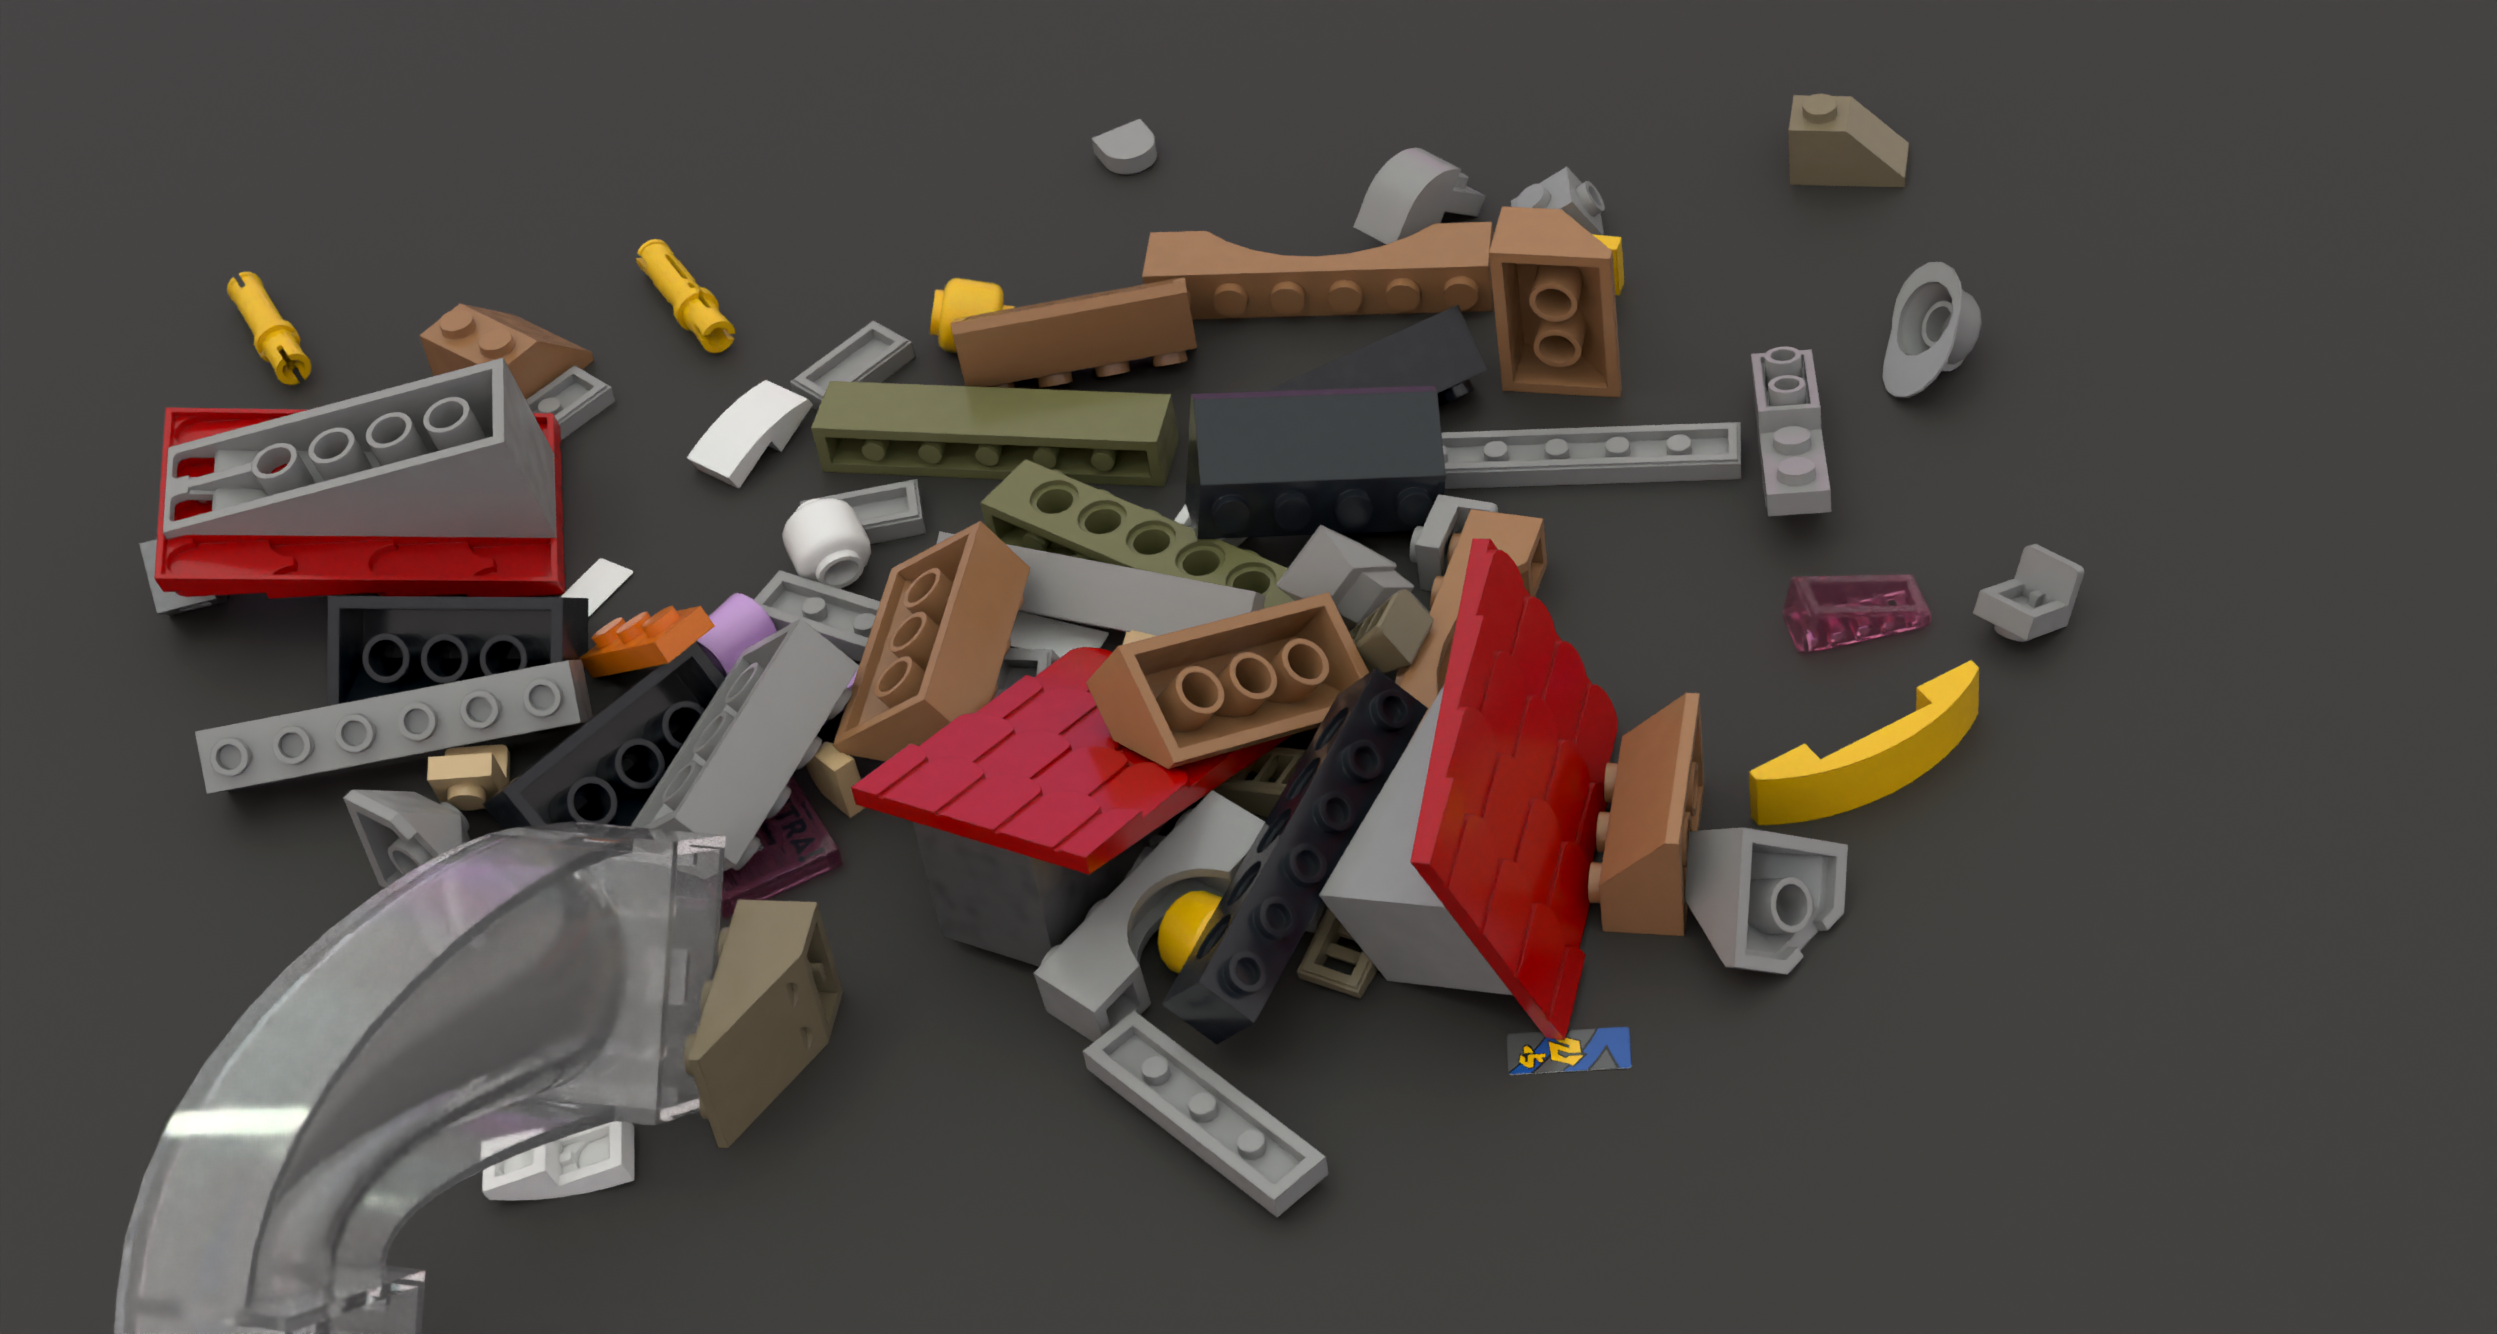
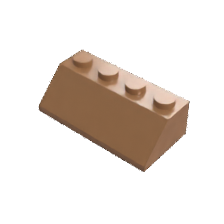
[950,277,1197,388]
[833,521,1030,762]
[1086,592,1369,769]

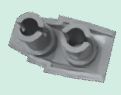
[1276,525,1430,631]

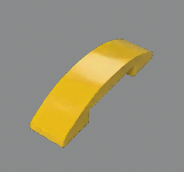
[1749,660,1979,825]

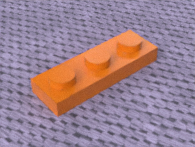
[579,606,715,678]

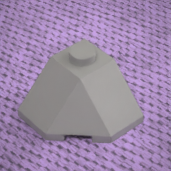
[343,790,481,932]
[1685,827,1848,975]

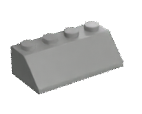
[618,619,859,879]

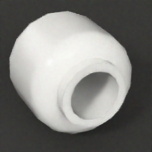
[782,498,871,589]

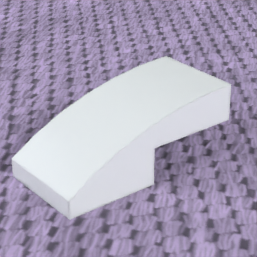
[687,380,813,489]
[482,1111,634,1201]

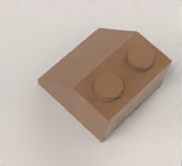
[419,304,594,400]

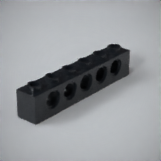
[1162,668,1428,1045]

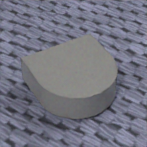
[1091,119,1157,175]

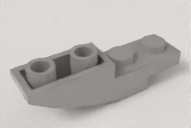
[1751,346,1832,517]

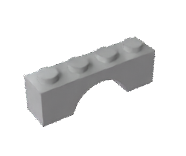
[1034,790,1265,1042]

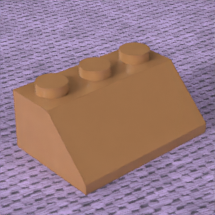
[1489,206,1622,398]
[1588,693,1705,936]

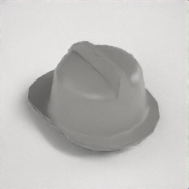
[1882,262,1982,398]

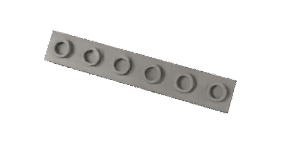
[195,660,593,794]

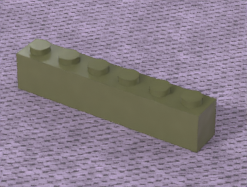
[811,381,1179,487]

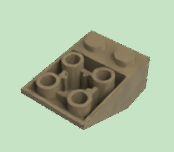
[684,899,843,1148]

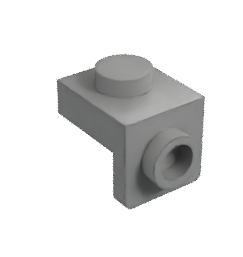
[1511,166,1605,235]
[1409,494,1498,591]
[1973,544,2084,642]

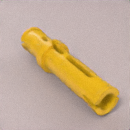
[636,239,735,353]
[227,272,312,385]

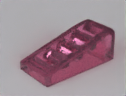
[1783,575,1932,652]

